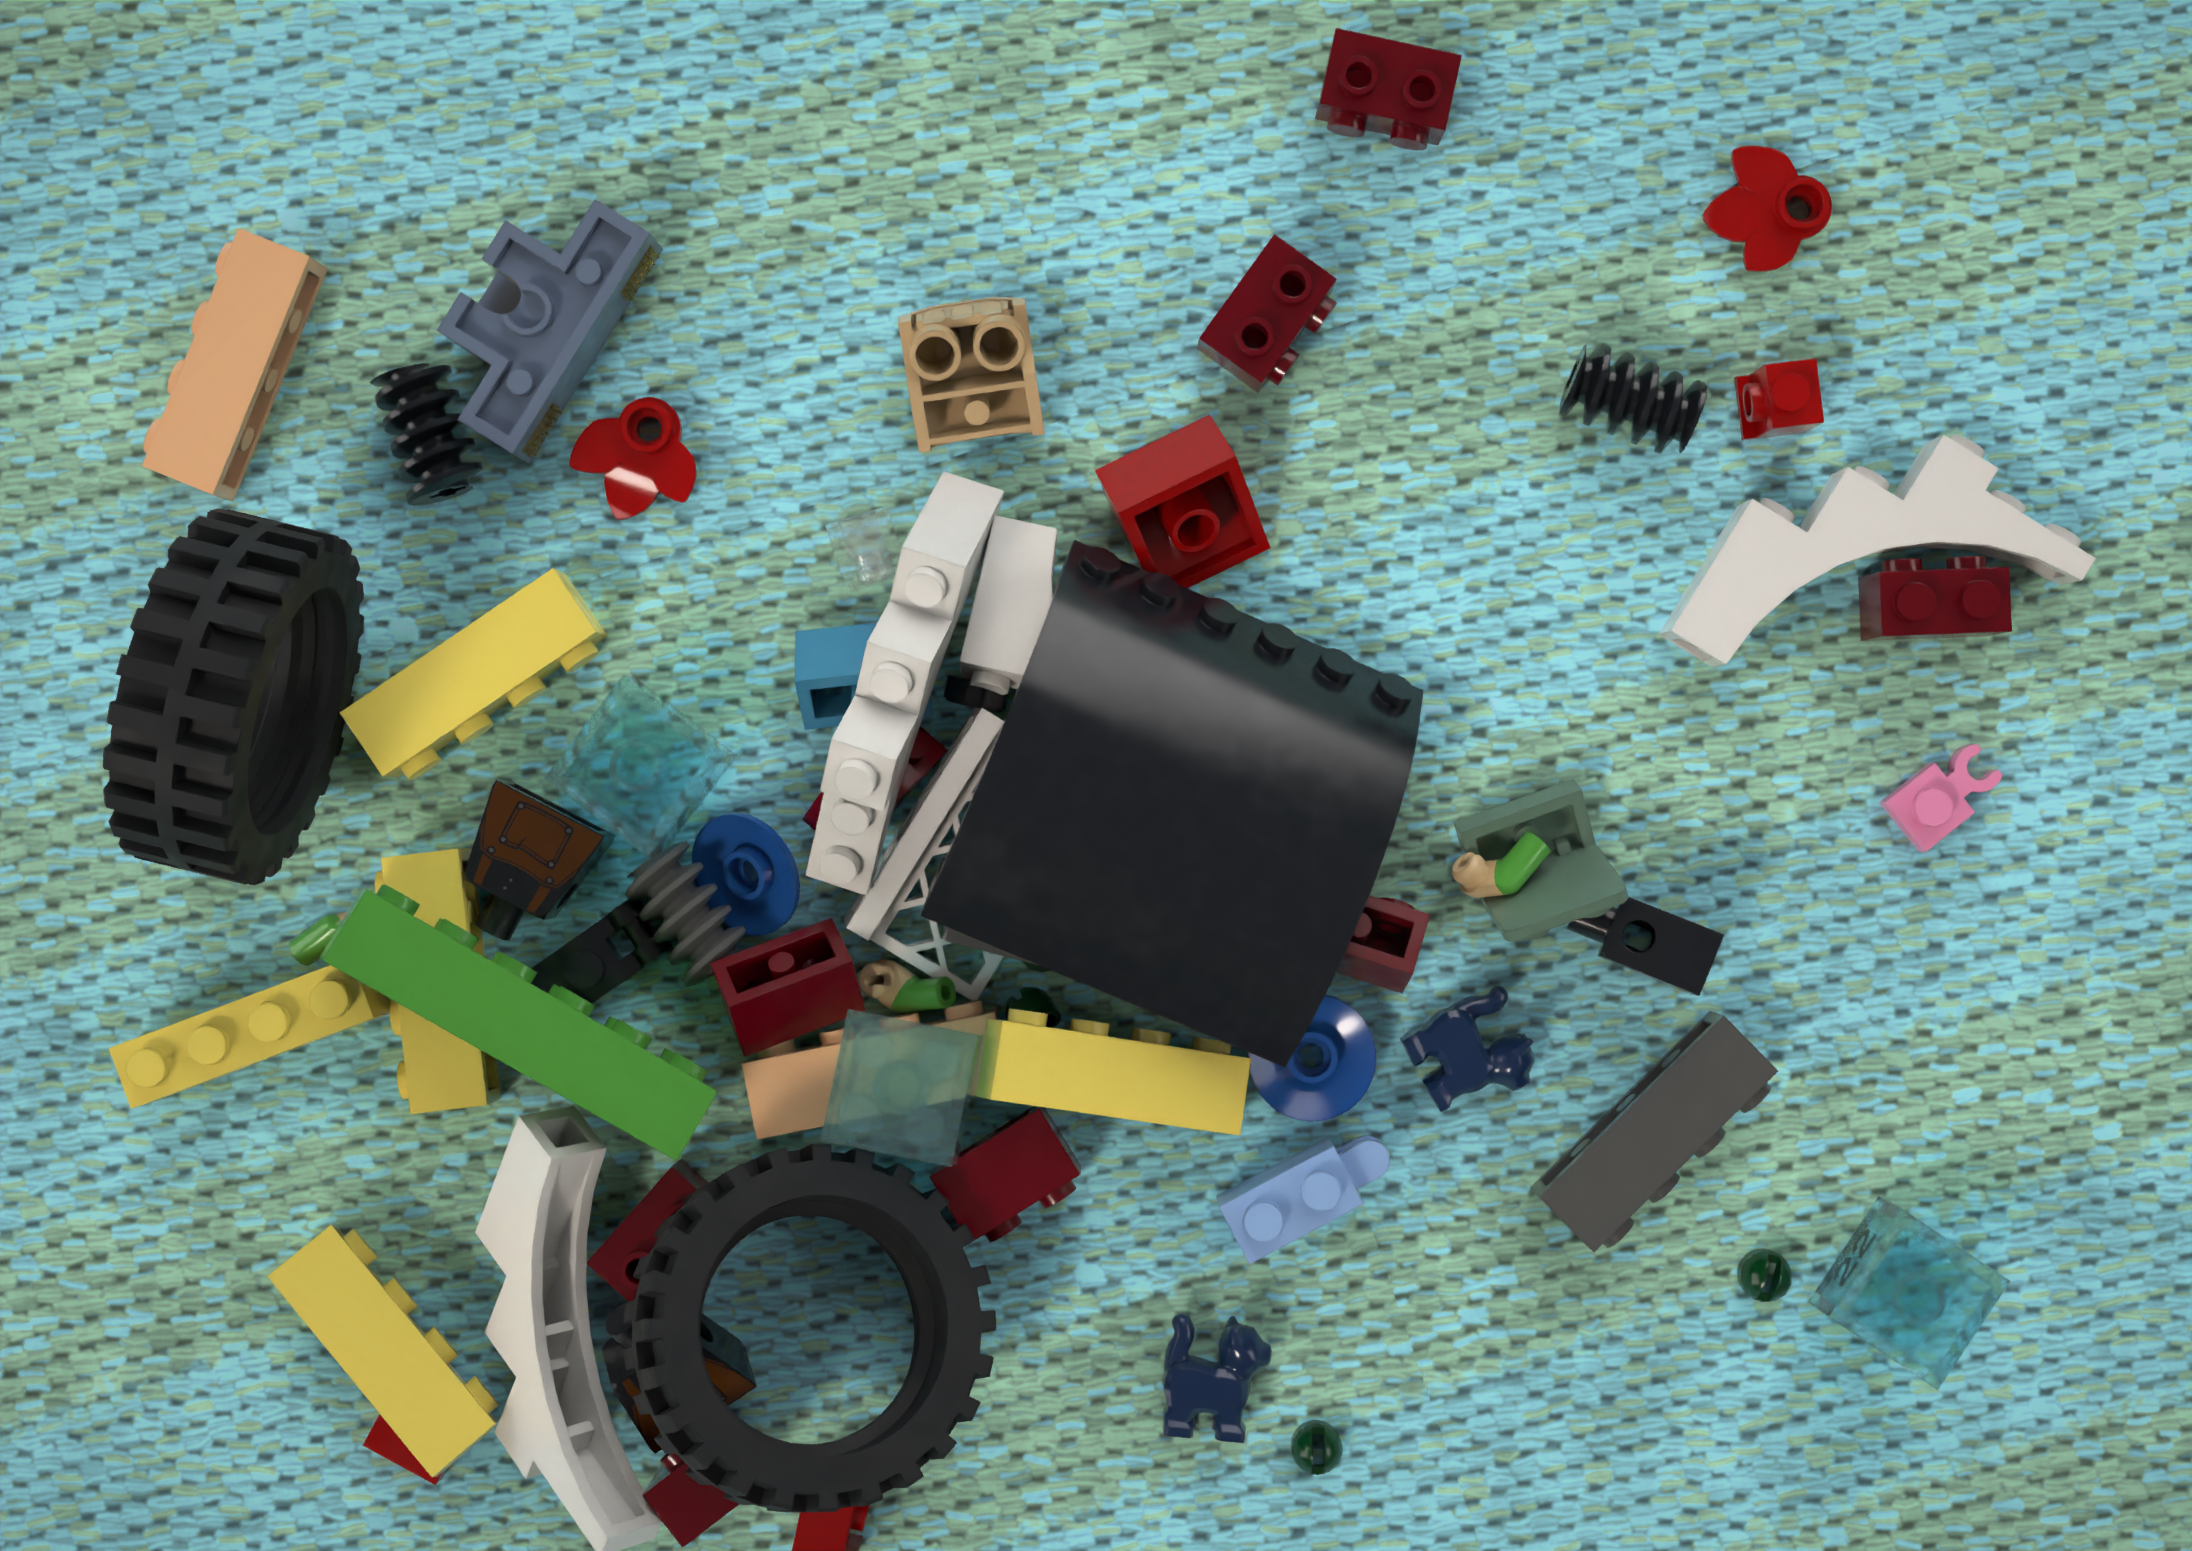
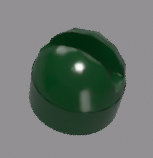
[1005,987,1061,1028]
[1737,1248,1792,1302]
[1291,1420,1343,1475]

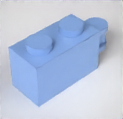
[1216,1135,1390,1265]

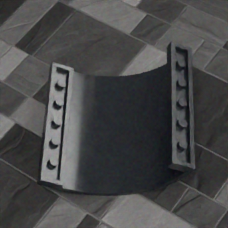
[920,540,1424,1067]

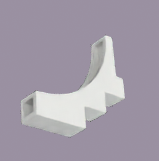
[1659,435,2096,667]
[805,471,1004,896]
[960,515,1057,695]
[475,1106,662,1551]

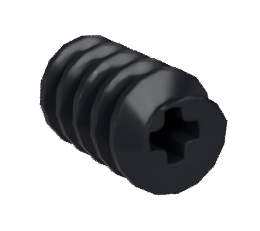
[1559,343,1707,454]
[370,363,483,506]

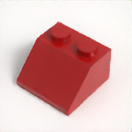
[1095,414,1271,588]

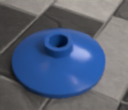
[692,813,800,936]
[1248,994,1376,1122]

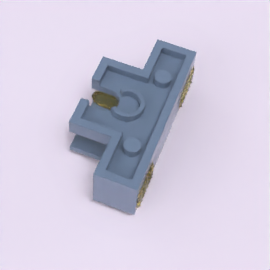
[437,199,663,464]

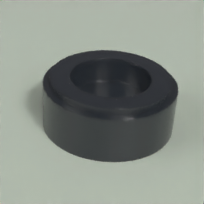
[943,675,1010,712]

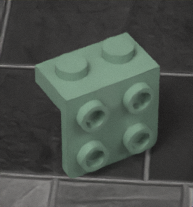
[1453,779,1628,941]

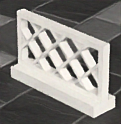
[843,707,1004,1001]

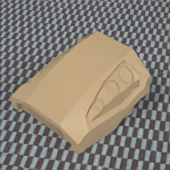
[898,297,1045,453]

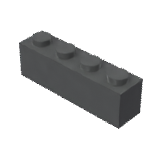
[1530,1011,1778,1252]

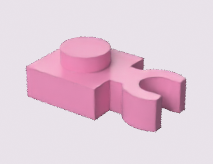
[1879,744,2003,852]

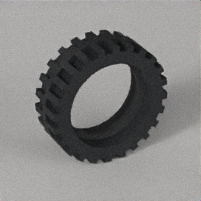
[103,508,364,885]
[623,1144,996,1512]

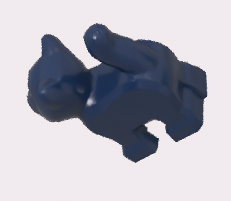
[1400,986,1535,1112]
[1162,1313,1272,1443]

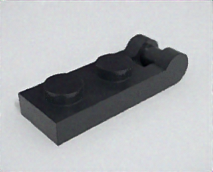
[531,900,673,1004]

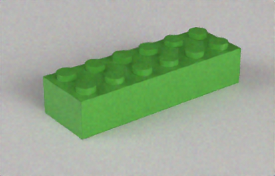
[320,884,718,1161]

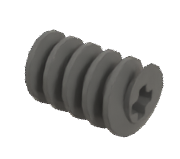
[625,840,749,987]

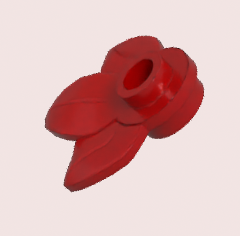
[1702,146,1832,272]
[569,397,697,520]

